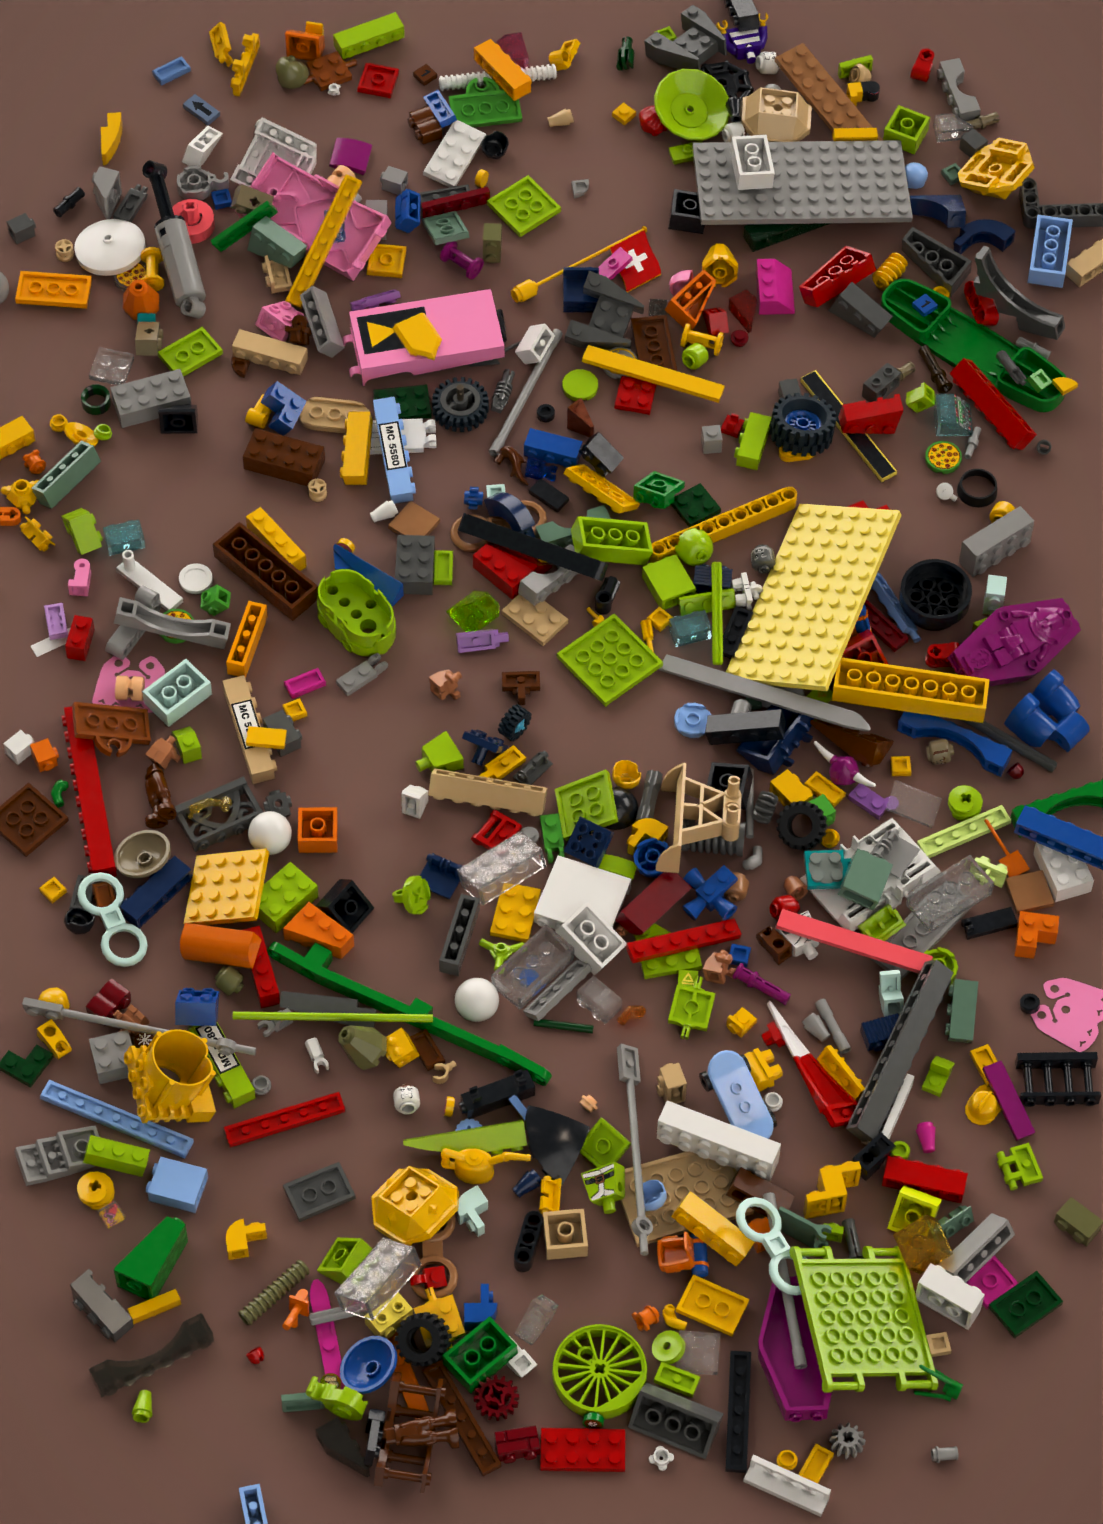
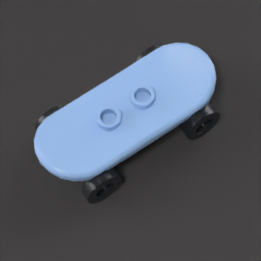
[699,1050,777,1139]

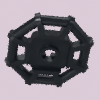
[700,60,754,101]

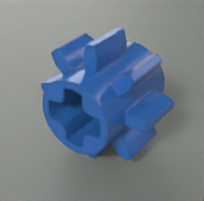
[464,487,483,510]

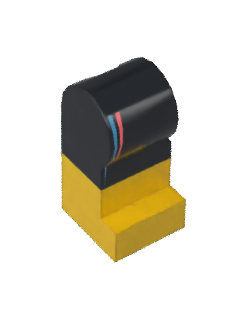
[846,81,880,106]

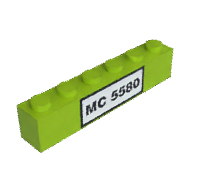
[188,1022,256,1108]

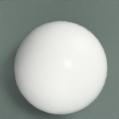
[248,811,292,855]
[455,978,499,1022]

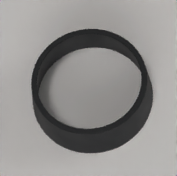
[957,469,997,508]

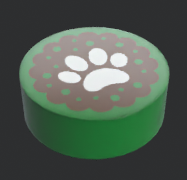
[583,1412,604,1429]

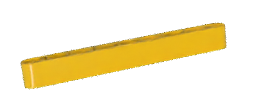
[650,487,797,563]

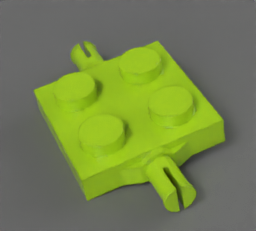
[668,976,716,1040]

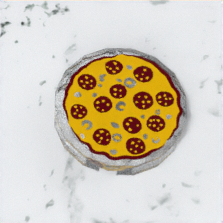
[113,262,146,291]

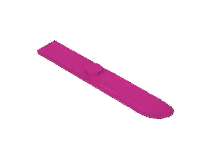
[310,1279,345,1390]

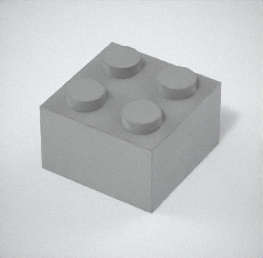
[89,1030,132,1084]

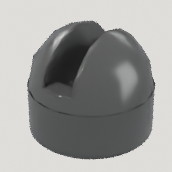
[1037,439,1052,455]

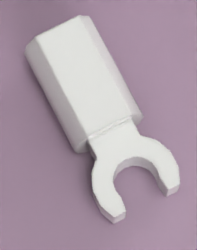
[305,1037,329,1074]

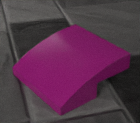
[329,138,372,175]

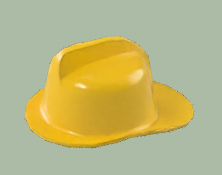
[965,1084,1001,1125]

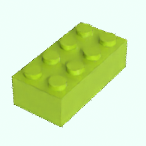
[571,516,653,565]

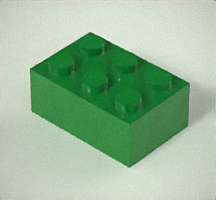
[442,1316,518,1394]

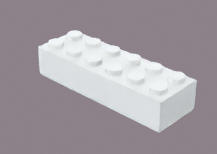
[657,1101,781,1182]

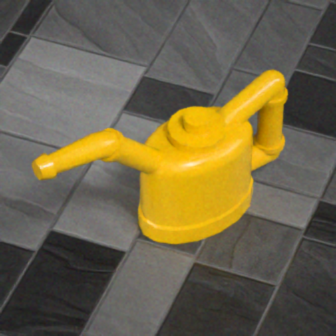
[441,1148,531,1184]

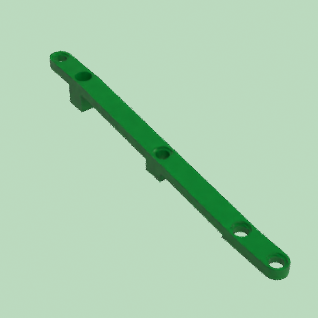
[267,942,552,1086]

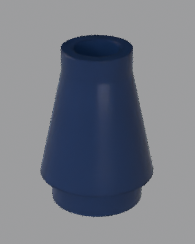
[512,1169,542,1198]

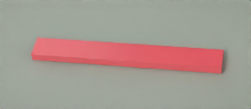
[776,909,933,974]

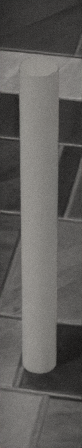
[746,768,754,838]

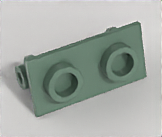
[932,1205,974,1242]

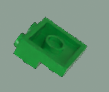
[633,471,685,509]

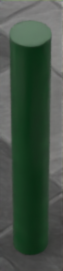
[533,1019,594,1034]

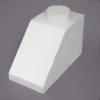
[401,785,429,819]

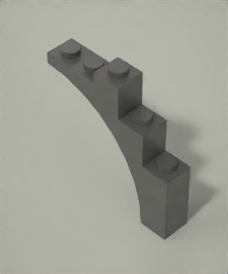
[973,246,1065,340]

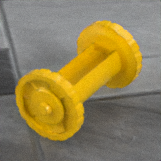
[140,247,164,291]
[681,323,724,356]

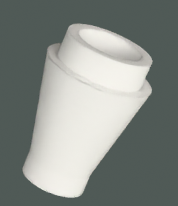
[370,500,398,523]

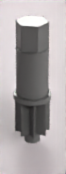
[996,350,1027,386]

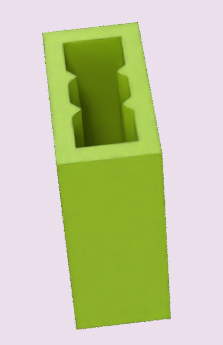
[642,554,696,610]

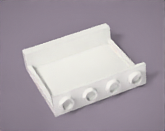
[534,855,631,930]

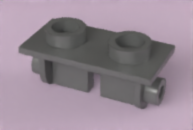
[513,751,553,785]

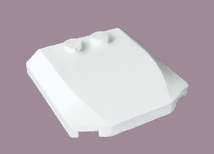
[230,117,317,187]

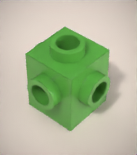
[200,585,231,616]

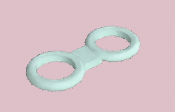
[77,872,148,967]
[736,1197,807,1296]

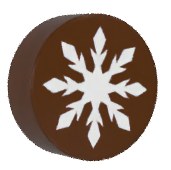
[134,1032,154,1048]

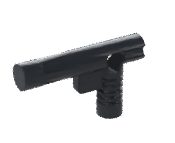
[496,309,507,342]

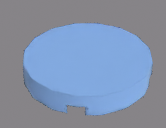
[674,703,711,738]

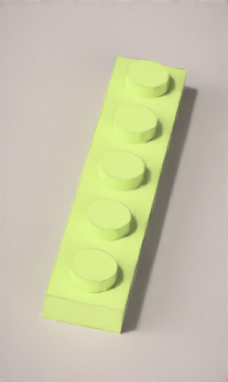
[917,805,1011,858]

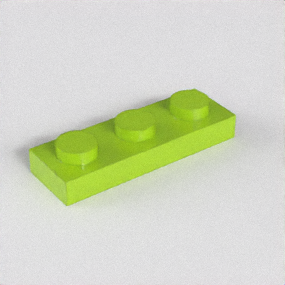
[678,588,736,617]

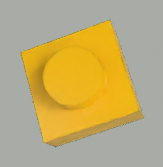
[612,102,636,126]

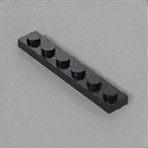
[725,1351,751,1473]

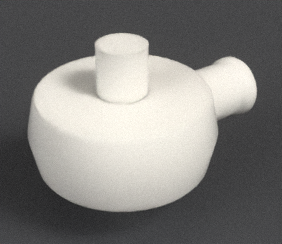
[936,483,958,502]

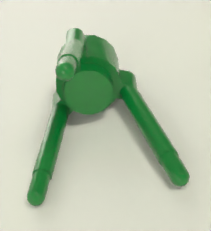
[914,1365,963,1402]

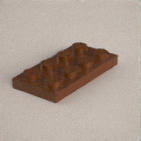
[631,315,677,371]

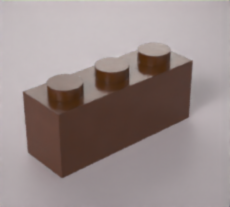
[726,1167,795,1217]

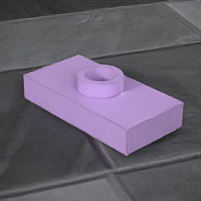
[44,603,68,640]

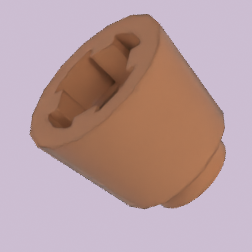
[784,876,808,901]

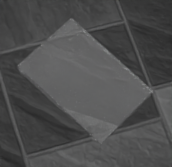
[885,780,942,828]

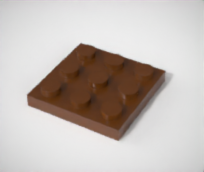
[0,782,69,857]

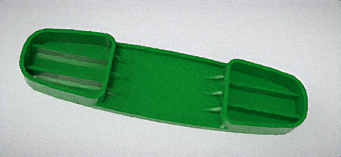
[881,279,1066,412]

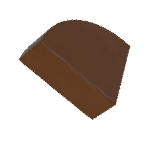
[231,357,250,378]

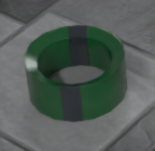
[81,384,111,415]

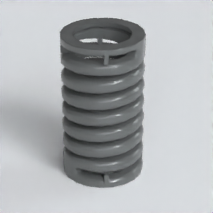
[681,819,746,857]

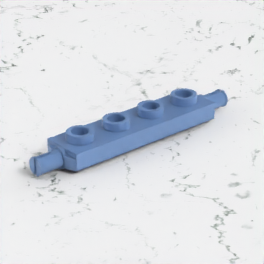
[871,572,921,643]

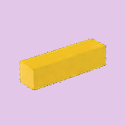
[832,128,878,141]
[128,1289,181,1325]

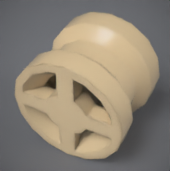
[55,239,74,262]
[308,478,327,502]

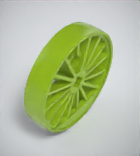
[552,1324,647,1419]

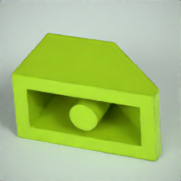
[172,726,202,764]

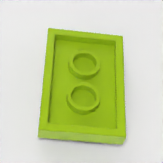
[158,326,223,377]

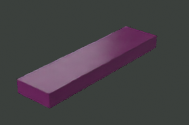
[982,1060,1035,1141]

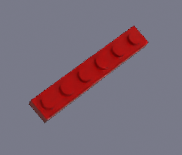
[625,918,742,963]
[223,1092,346,1148]

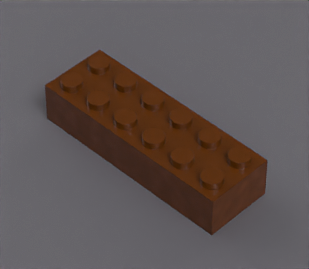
[213,522,319,621]

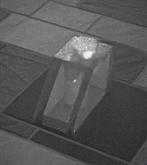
[933,113,973,142]

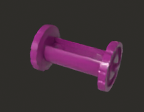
[440,241,484,280]

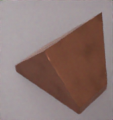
[567,398,594,438]

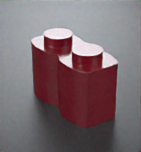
[86,979,131,1026]

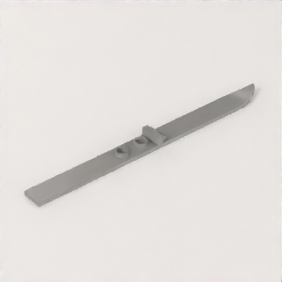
[659,654,871,731]

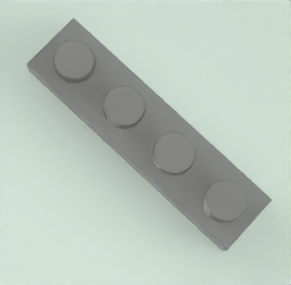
[523,960,592,1021]

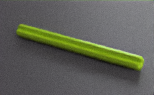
[711,562,723,665]

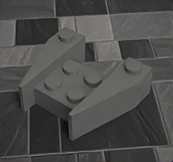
[644,5,727,71]
[565,271,644,349]

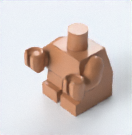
[429,669,462,700]
[146,735,181,769]
[703,950,736,984]
[113,1004,150,1037]

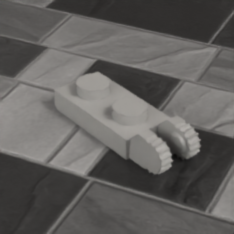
[336,653,388,696]

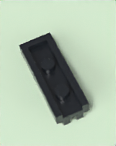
[961,907,1018,940]

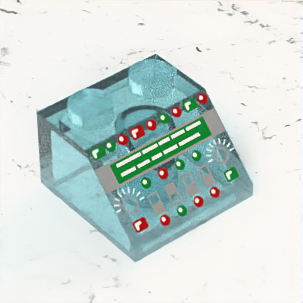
[934,394,973,436]

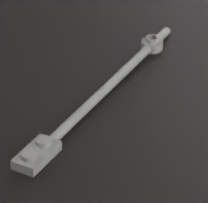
[22,997,256,1056]
[617,1044,653,1256]

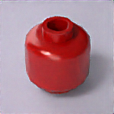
[769,895,800,921]

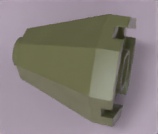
[338,1025,387,1070]

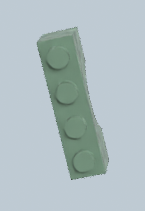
[535,505,611,548]

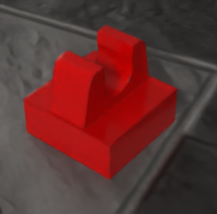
[721,413,744,438]
[761,1021,786,1048]

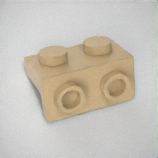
[262,255,292,294]

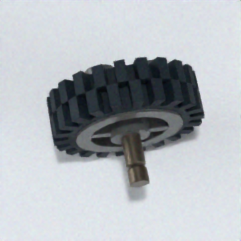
[432,377,489,432]

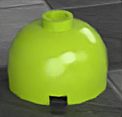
[675,528,713,566]

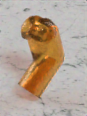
[617,1005,646,1026]

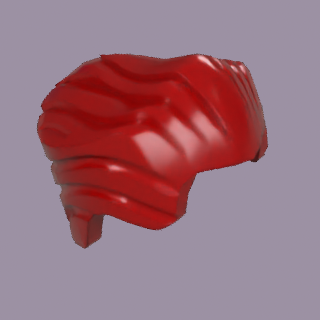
[639,105,667,136]

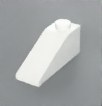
[182,126,223,167]

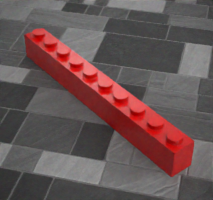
[61,706,117,877]

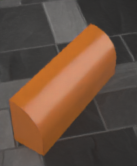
[180,923,262,969]

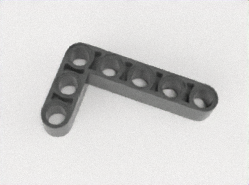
[1019,178,1103,229]

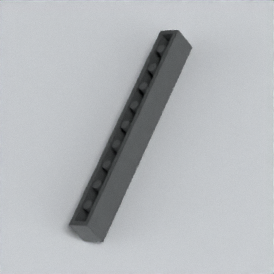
[846,959,954,1142]

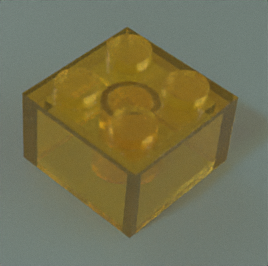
[893,1214,953,1274]

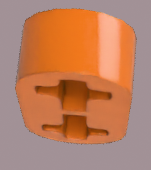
[0,507,21,526]

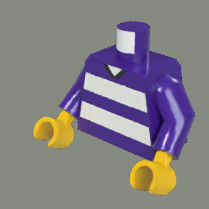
[716,13,768,64]

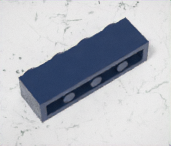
[120,856,192,929]

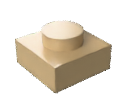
[926,1332,952,1357]

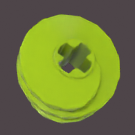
[948,785,983,822]

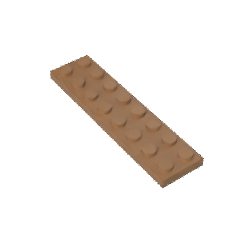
[775,43,884,141]

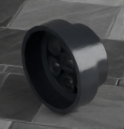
[899,559,972,631]

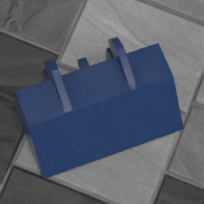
[736,705,814,775]

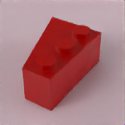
[838,394,904,434]

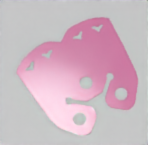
[92,656,165,713]
[1031,978,1103,1052]

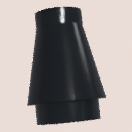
[725,97,743,122]

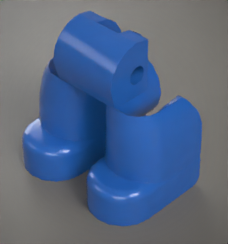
[1004,669,1090,752]

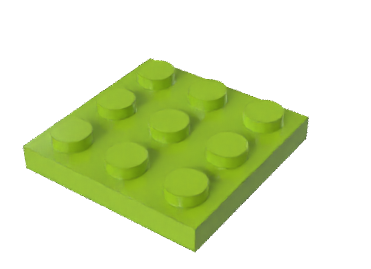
[487,175,561,237]
[555,769,618,841]

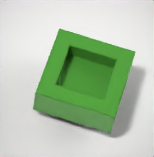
[1026,369,1052,393]

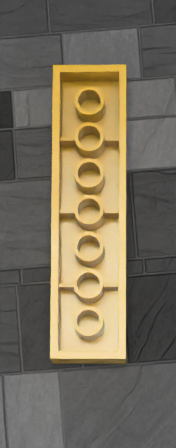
[832,658,990,723]

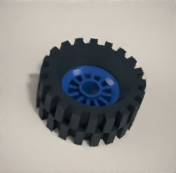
[769,393,836,457]

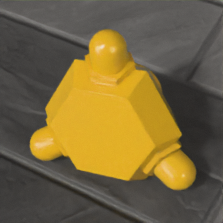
[0,479,39,515]

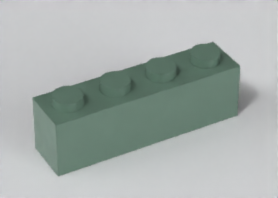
[32,440,101,509]

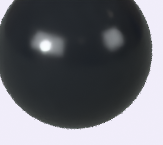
[605,787,639,830]

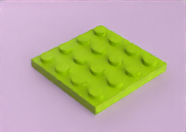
[557,613,663,707]

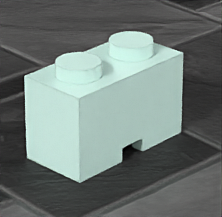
[982,575,1007,615]

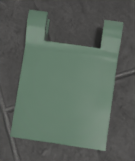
[778,1206,832,1248]

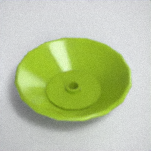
[654,69,730,141]

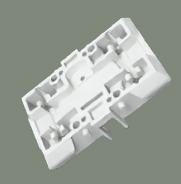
[800,818,941,931]

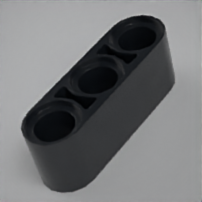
[514,1211,543,1272]

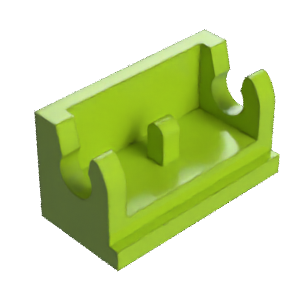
[857,904,906,941]

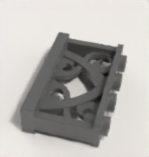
[175,776,263,852]

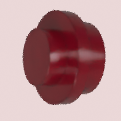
[731,330,749,347]

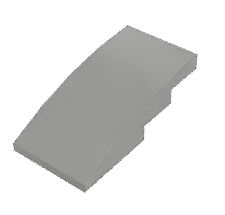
[14,1125,100,1186]

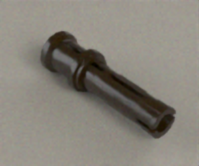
[918,345,953,394]

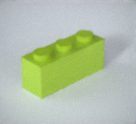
[734,412,772,470]
[83,1135,150,1177]

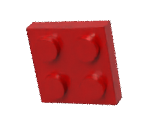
[614,376,657,415]

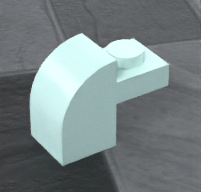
[878,970,904,1017]
[457,1185,488,1237]

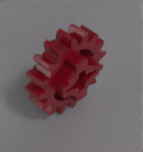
[474,1375,519,1421]

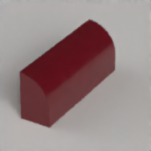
[615,872,692,935]

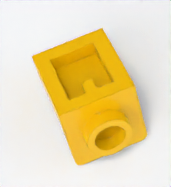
[726,1007,757,1038]

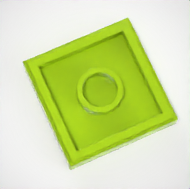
[580,1117,631,1167]

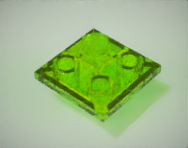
[446,590,499,632]

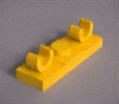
[817,1045,865,1101]

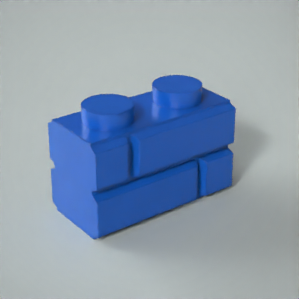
[395,189,421,233]

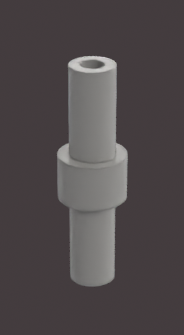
[964,427,981,459]

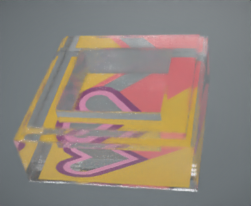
[98,1200,126,1229]

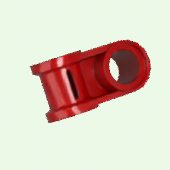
[910,48,934,83]
[925,642,959,668]

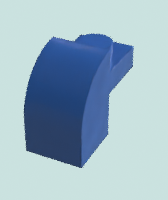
[464,1284,497,1331]

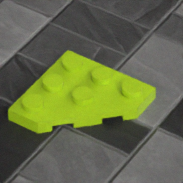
[634,923,702,979]

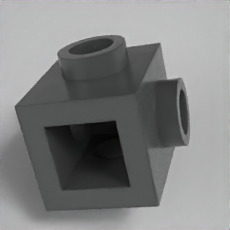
[263,790,292,817]

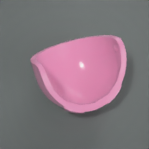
[669,270,693,296]

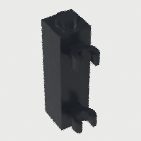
[458,1069,535,1120]

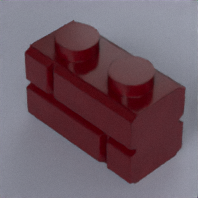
[494,1425,540,1464]

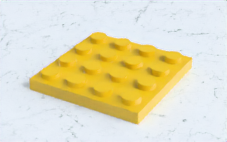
[184,849,269,925]

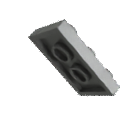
[283,1162,356,1222]

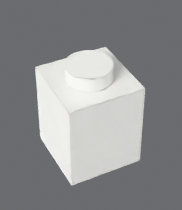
[3,730,35,765]

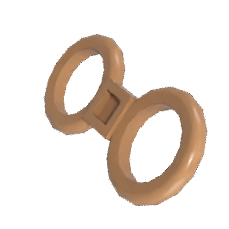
[450,500,547,552]
[409,1214,458,1300]

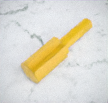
[640,619,654,652]

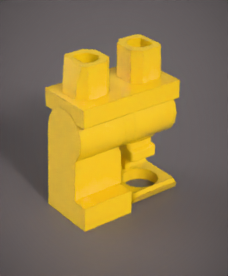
[744,1048,783,1092]

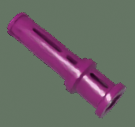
[732,963,791,1005]

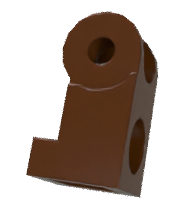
[756,925,792,965]

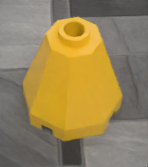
[702,243,738,287]

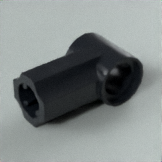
[595,576,620,615]

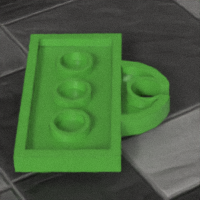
[448,77,522,128]

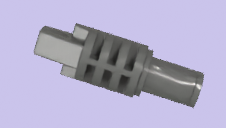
[491,369,515,414]

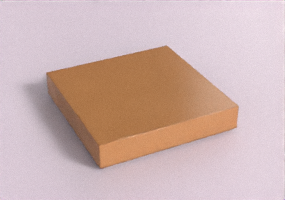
[388,501,440,536]
[1005,870,1055,914]

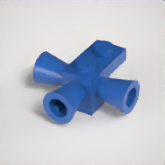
[682,865,738,921]

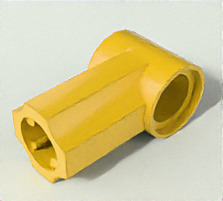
[245,394,272,429]

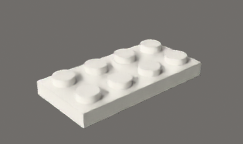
[423,120,486,187]

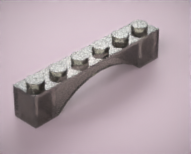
[89,1313,214,1398]

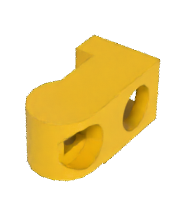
[37,1019,72,1060]

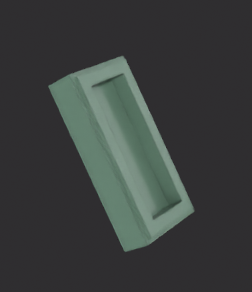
[281,1393,325,1412]

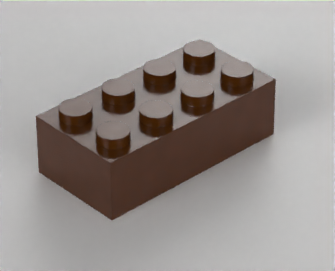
[243,428,325,486]

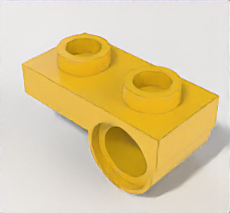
[549,39,581,71]

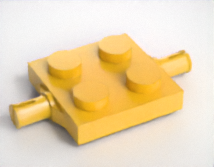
[413,1287,466,1350]

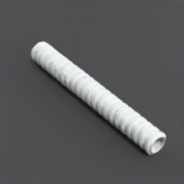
[439,64,557,91]

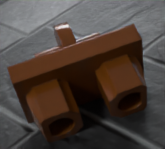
[285,315,313,345]

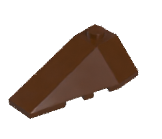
[810,719,894,767]

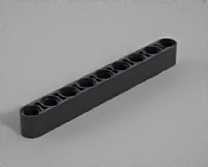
[458,513,609,582]

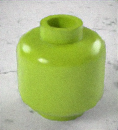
[682,343,709,370]

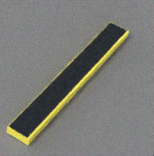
[800,370,897,483]

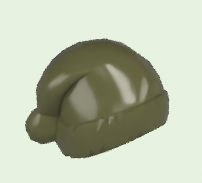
[276,55,309,89]

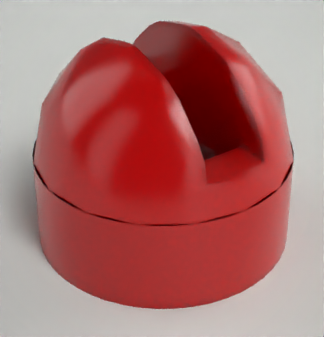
[246,1346,265,1364]

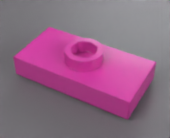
[598,247,633,280]

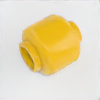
[989,501,1015,523]

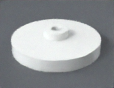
[179,563,213,594]

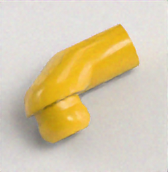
[662,1304,688,1332]

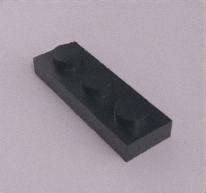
[723,606,753,659]

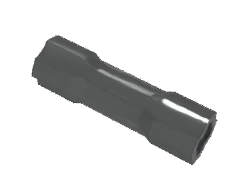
[636,770,663,821]

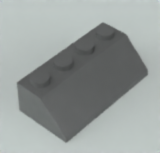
[628,1382,724,1459]

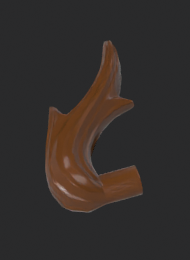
[494,446,529,486]

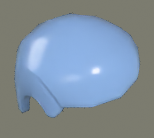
[905,162,928,189]
[643,1180,667,1211]

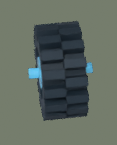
[498,704,532,741]

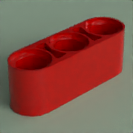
[964,281,999,326]

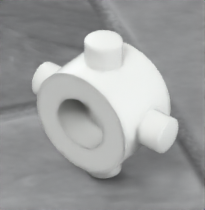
[327,83,341,96]

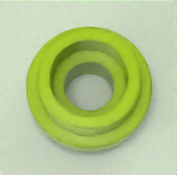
[94,424,112,441]

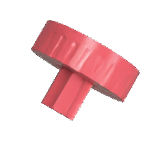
[172,199,215,244]

